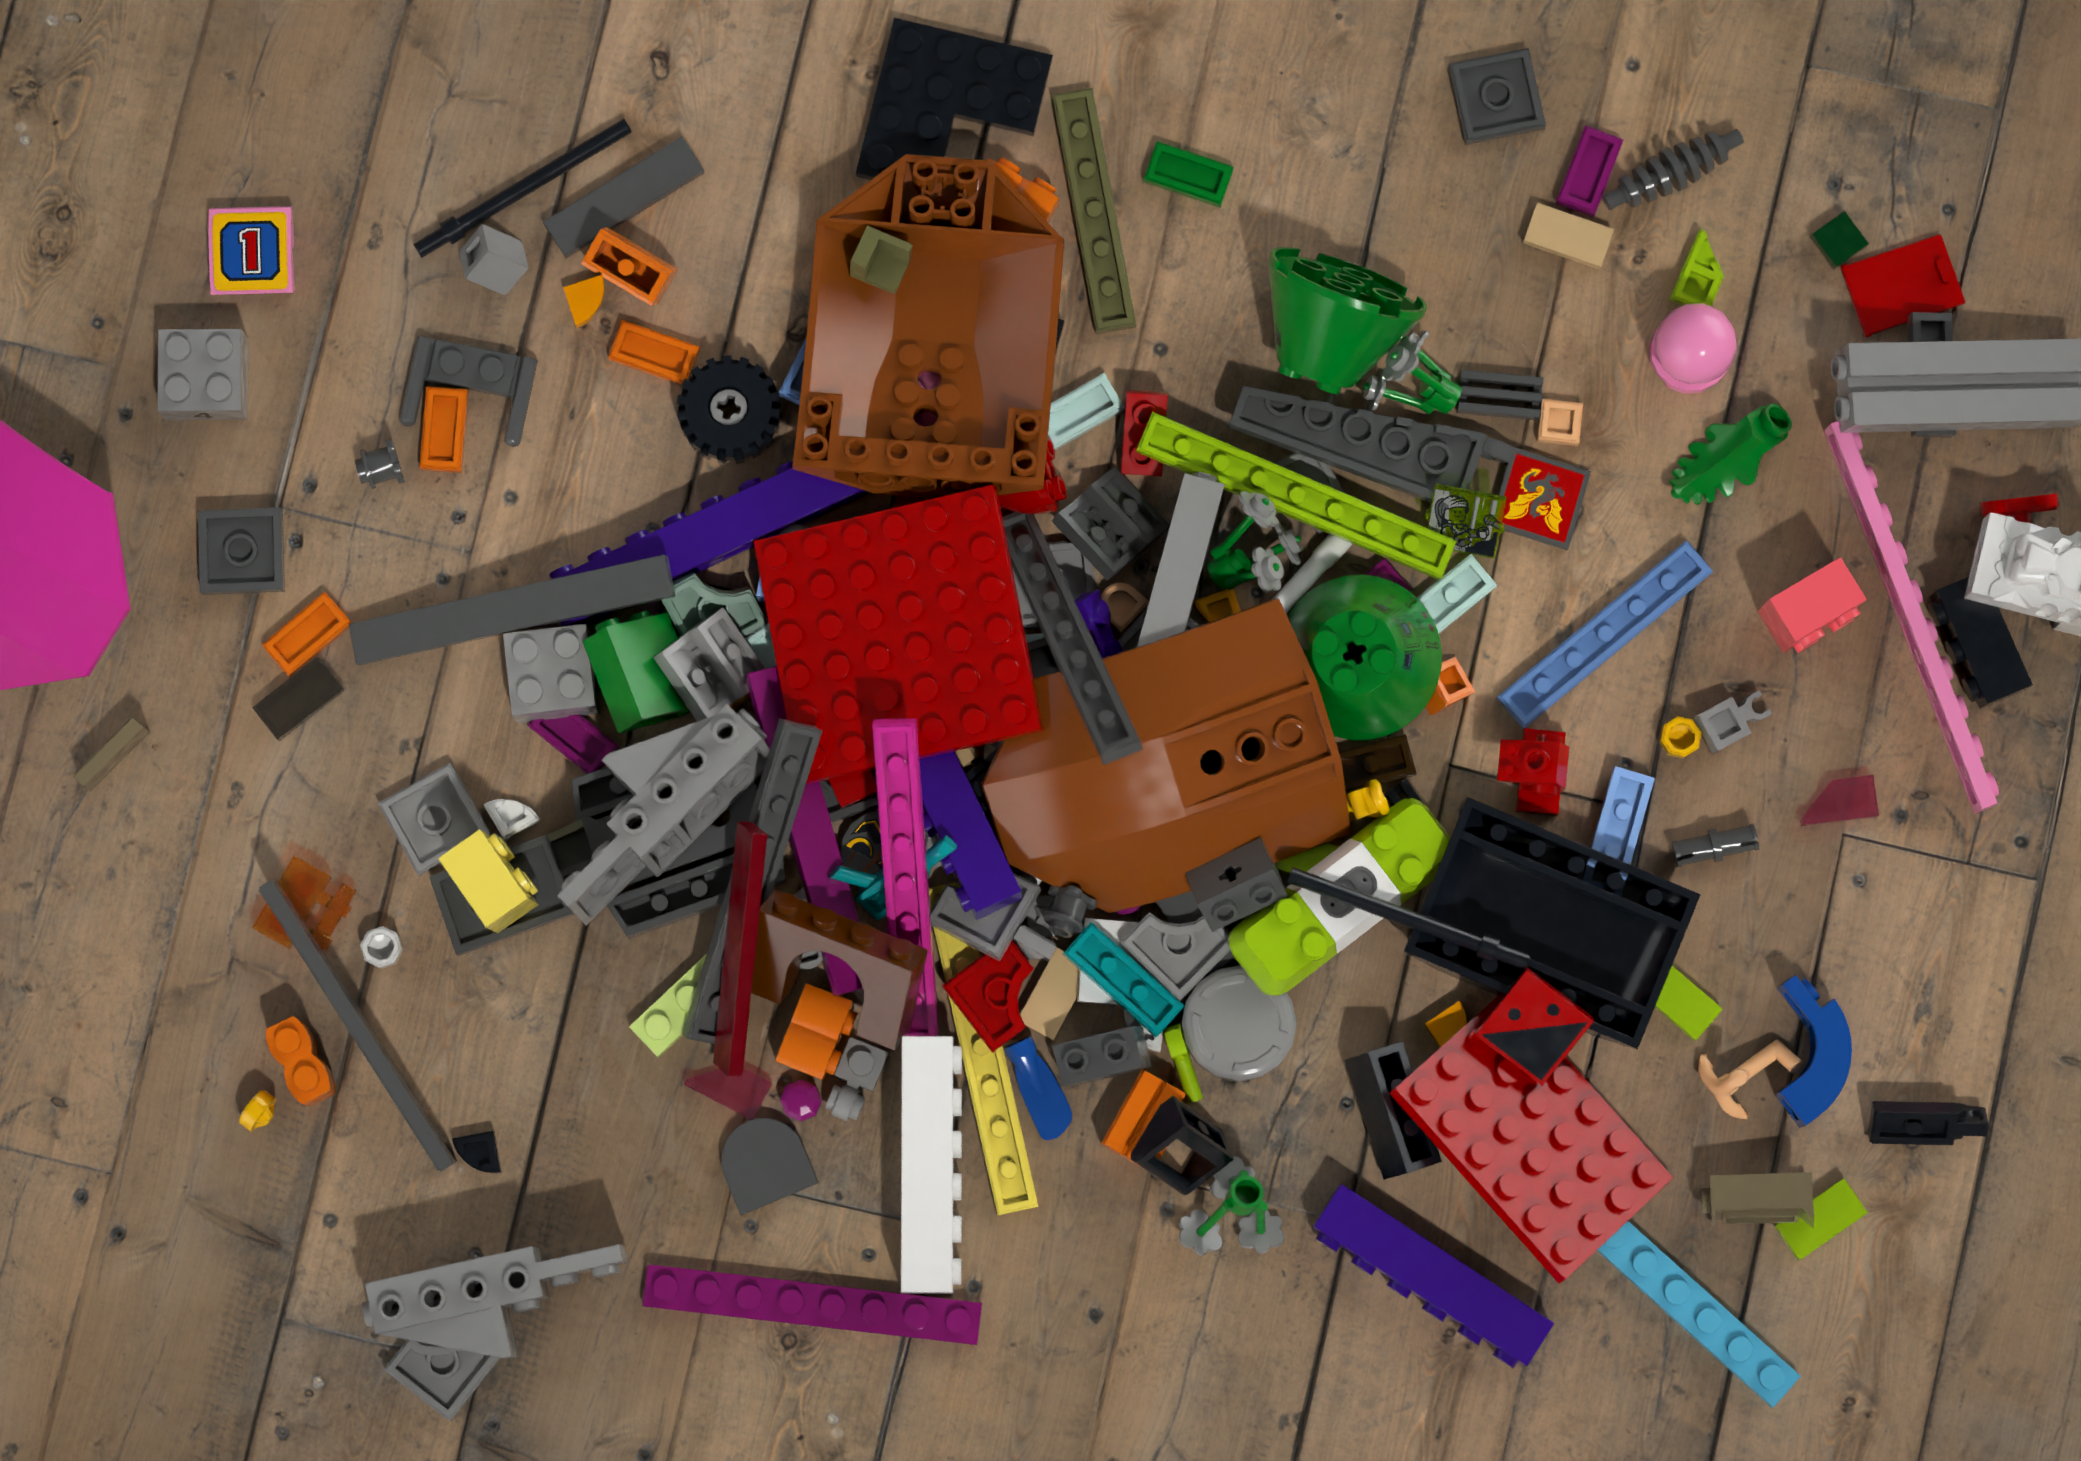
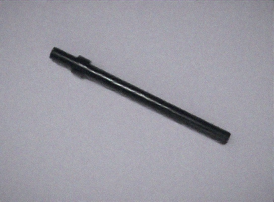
[413,119,632,258]
[1287,867,1530,970]

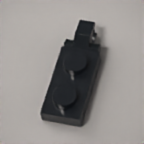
[1868,1101,1988,1145]

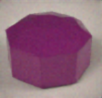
[780,1080,822,1122]

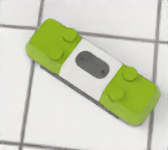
[1228,798,1451,996]

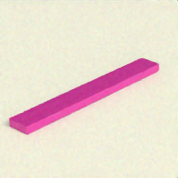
[872,718,939,1036]

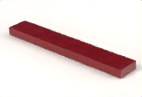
[713,822,768,1076]

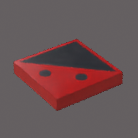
[1475,967,1594,1086]

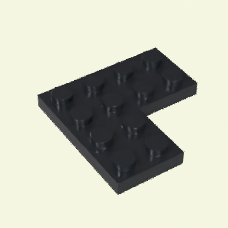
[856,18,1053,180]

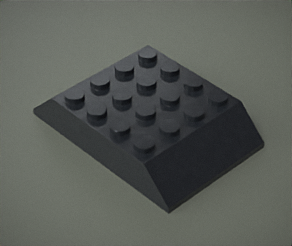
[1403,797,1701,1050]

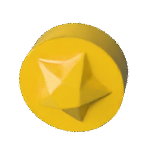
[239,1090,277,1132]

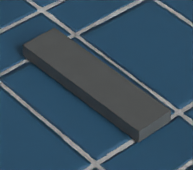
[543,136,704,259]

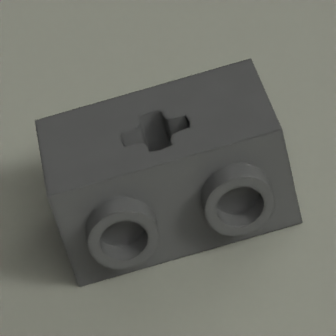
[1185,838,1288,932]
[1053,1026,1152,1087]

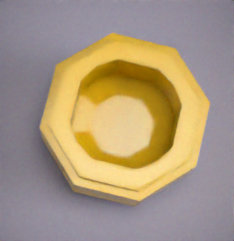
[1659,716,1702,759]

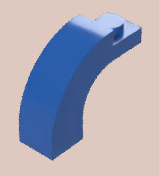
[1774,975,1852,1128]

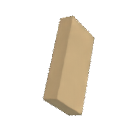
[1523,203,1614,270]
[1020,948,1080,1041]

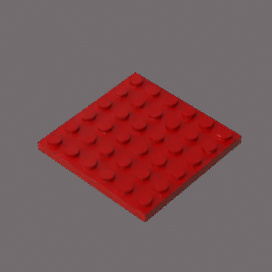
[754,485,1044,785]

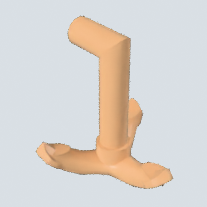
[1698,1039,1803,1120]

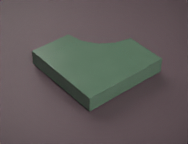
[661,570,768,637]

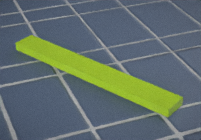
[1135,412,1457,580]

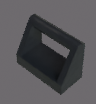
[1131,1096,1234,1195]

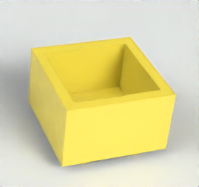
[438,829,539,933]

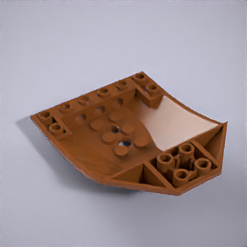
[793,154,1064,499]
[981,598,1351,913]

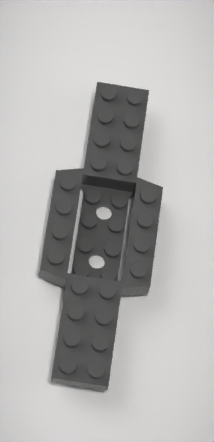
[429,767,878,956]

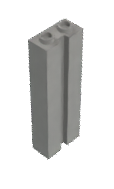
[1831,339,2081,433]
[1137,472,1225,647]

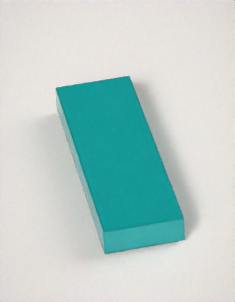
[1062,922,1184,1038]

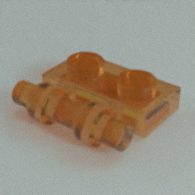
[252,856,356,951]

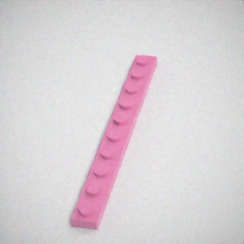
[1824,421,1999,814]

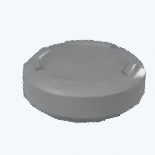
[1181,966,1297,1082]

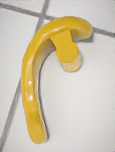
[1346,779,1389,822]

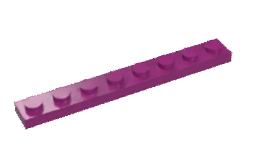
[643,1264,982,1345]

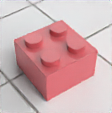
[1757,557,1867,654]

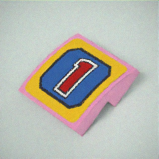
[208,206,295,295]

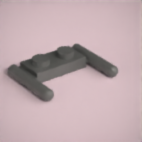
[399,337,538,447]

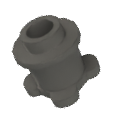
[355,439,405,489]
[1043,885,1097,938]

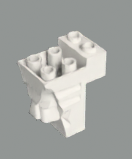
[1964,512,2081,636]

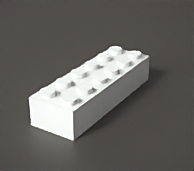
[901,1036,962,1294]

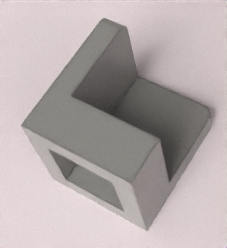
[459,224,529,295]

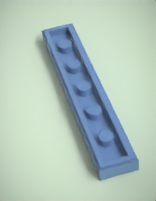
[1497,540,1713,730]

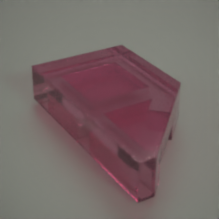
[1800,775,1879,827]
[684,1068,772,1120]

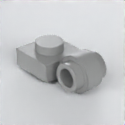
[825,1037,889,1121]

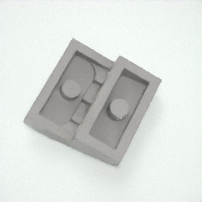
[653,607,765,721]

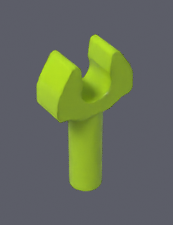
[1164,1023,1203,1103]

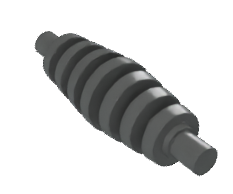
[1602,129,1744,210]

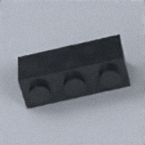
[1929,577,2033,709]
[1345,1041,1442,1180]

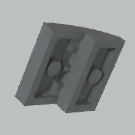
[1052,466,1170,581]

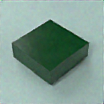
[1810,211,1869,269]

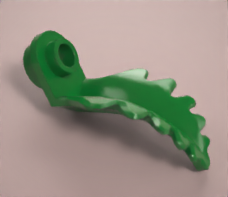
[1669,404,1792,505]

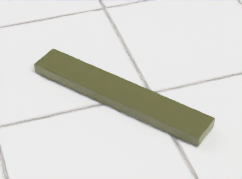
[1052,88,1136,334]

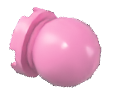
[1649,303,1737,394]

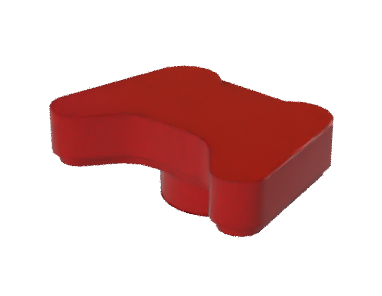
[1979,493,2059,523]

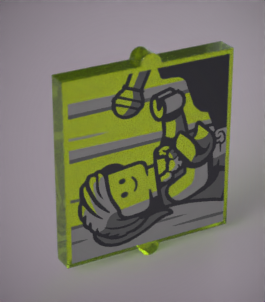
[1425,483,1507,559]

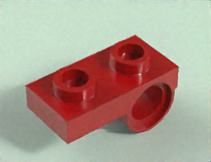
[1121,390,1168,477]

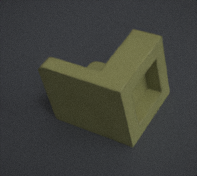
[850,226,913,294]

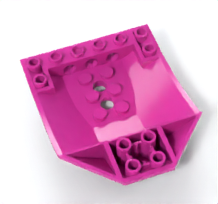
[0,420,131,690]

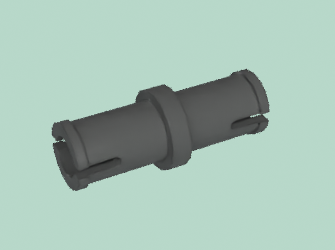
[1672,824,1759,867]

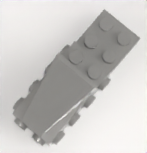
[557,704,770,926]
[362,1244,629,1359]

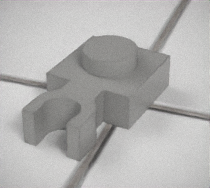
[1693,690,1772,754]

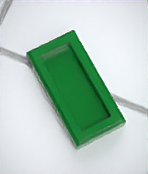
[1143,141,1234,208]

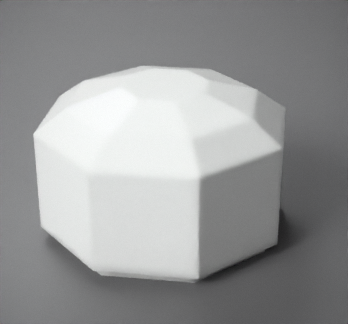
[360,926,403,969]

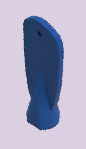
[1004,1036,1072,1140]

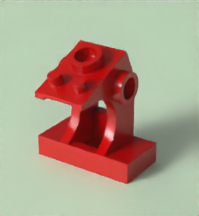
[1497,728,1569,816]

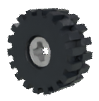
[677,355,782,464]

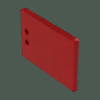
[1840,234,1966,338]

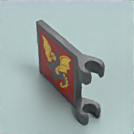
[1461,438,1591,550]

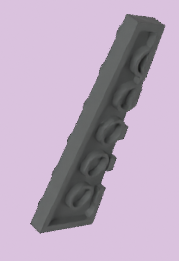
[1228,386,1487,513]

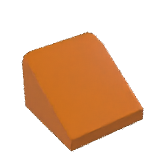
[1426,656,1475,715]

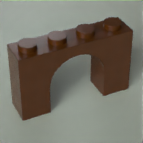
[751,889,928,1050]

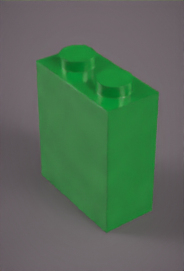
[582,611,690,734]

